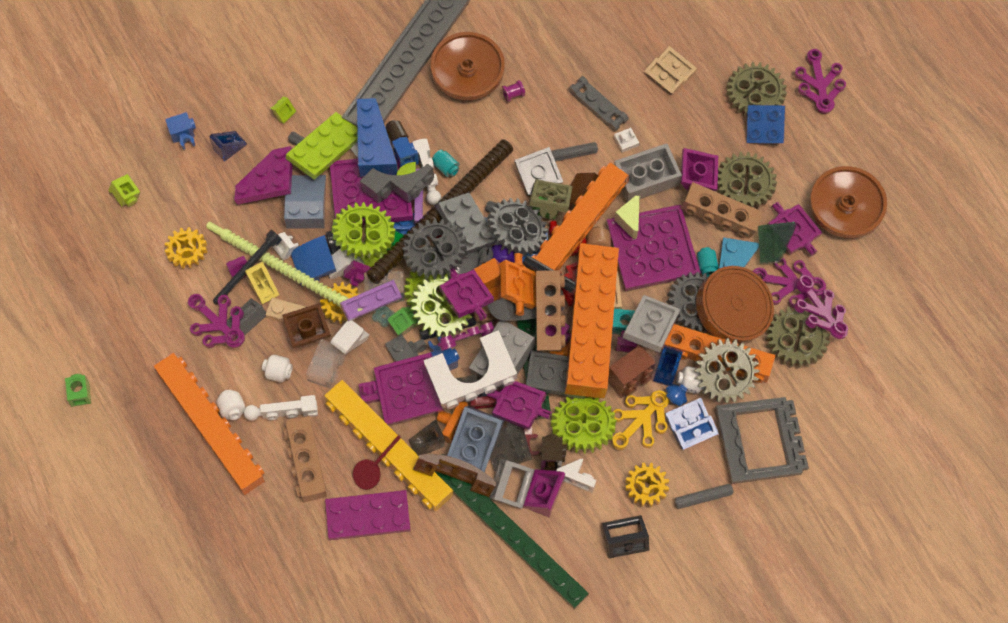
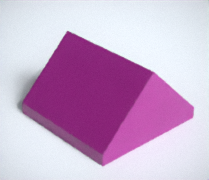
[681,148,719,191]
[523,469,566,518]

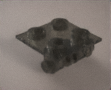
[490,422,533,472]

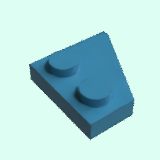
[719,237,760,269]

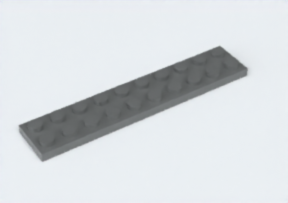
[342,0,471,127]

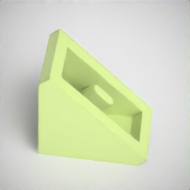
[614,196,639,239]

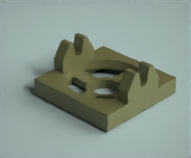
[530,179,573,219]

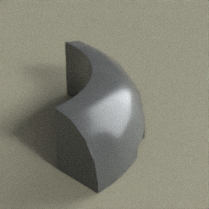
[488,289,565,322]

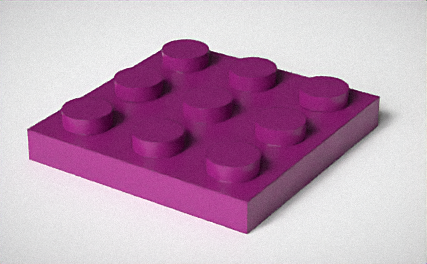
[374,352,444,426]

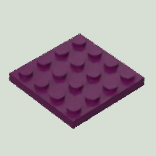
[330,155,413,226]
[606,204,701,291]

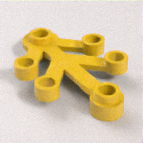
[612,390,669,450]

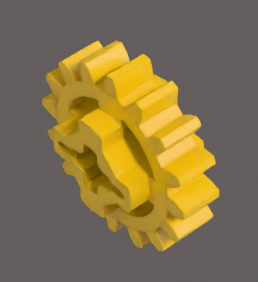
[165,227,207,269]
[320,282,359,324]
[625,463,669,507]

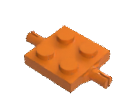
[500,253,536,316]

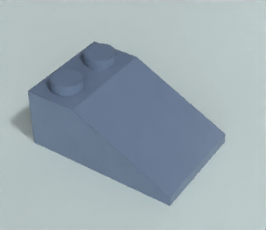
[284,175,326,229]
[447,406,505,472]

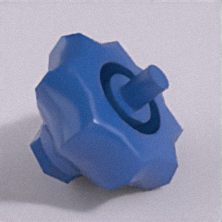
[665,384,687,406]

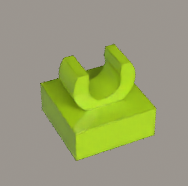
[270,96,296,124]

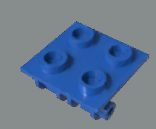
[747,105,785,143]

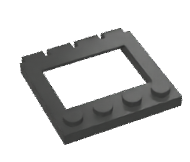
[715,397,809,484]

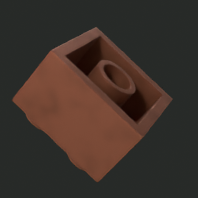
[608,345,656,398]

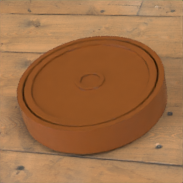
[696,266,774,344]

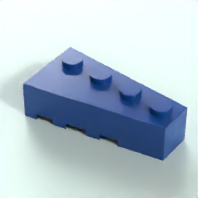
[357,98,398,177]

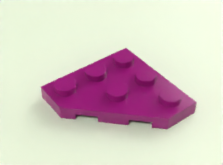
[234,146,293,205]

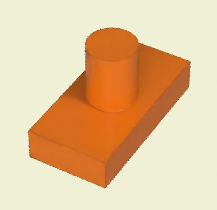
[437,401,468,444]

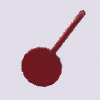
[353,435,401,490]

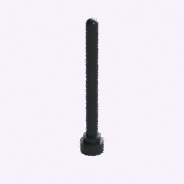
[213,229,283,305]

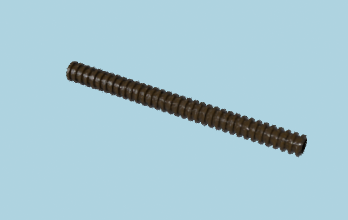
[366,139,513,284]

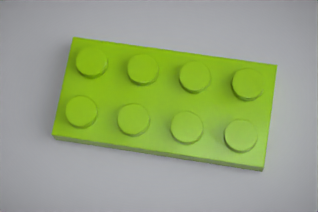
[286,112,358,180]

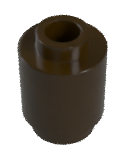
[385,120,409,146]

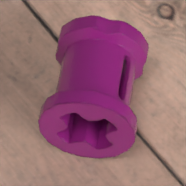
[502,80,525,102]

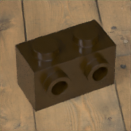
[540,434,566,471]

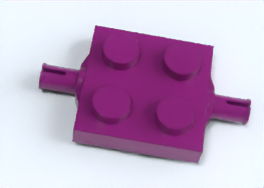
[767,202,822,256]
[439,268,494,320]
[487,381,552,430]

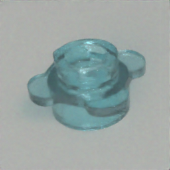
[372,306,395,327]

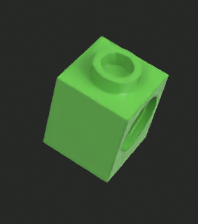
[387,307,419,335]
[65,374,92,407]

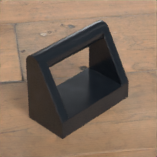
[602,515,650,558]

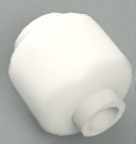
[262,355,293,382]
[676,366,705,394]
[216,390,245,420]

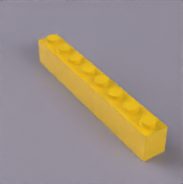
[324,380,453,512]

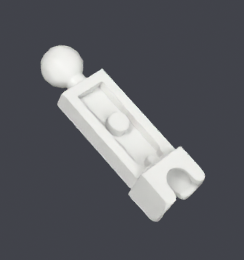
[413,139,441,205]
[244,395,318,421]

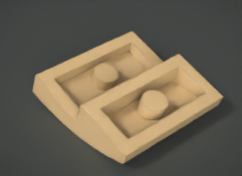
[644,46,697,94]

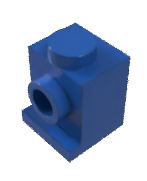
[392,137,419,168]

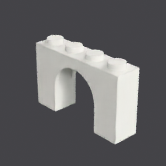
[424,330,518,409]

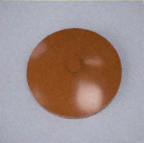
[431,32,505,100]
[810,166,887,238]

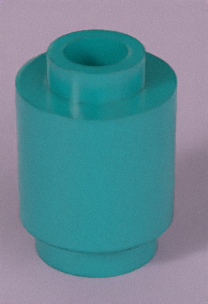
[432,149,460,177]
[697,247,719,277]

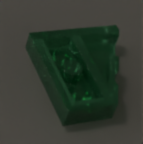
[758,222,796,265]

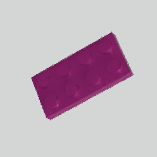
[325,490,411,541]

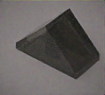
[409,420,445,456]

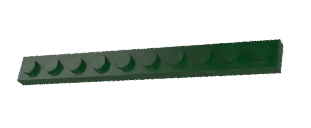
[435,454,589,610]

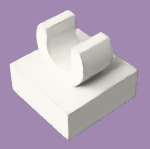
[614,128,639,153]
[272,232,299,260]

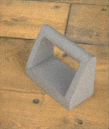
[489,459,535,509]

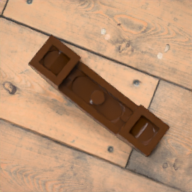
[413,454,496,497]

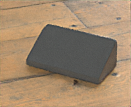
[227,298,266,338]

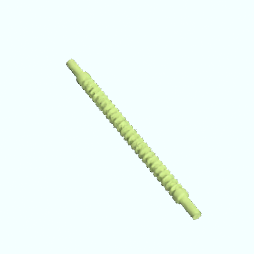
[206,222,363,311]

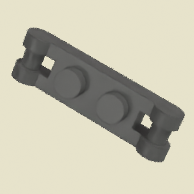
[568,76,629,132]

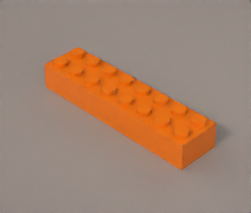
[565,243,619,399]

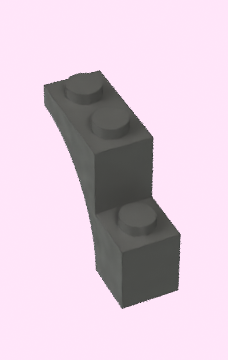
[360,164,434,203]

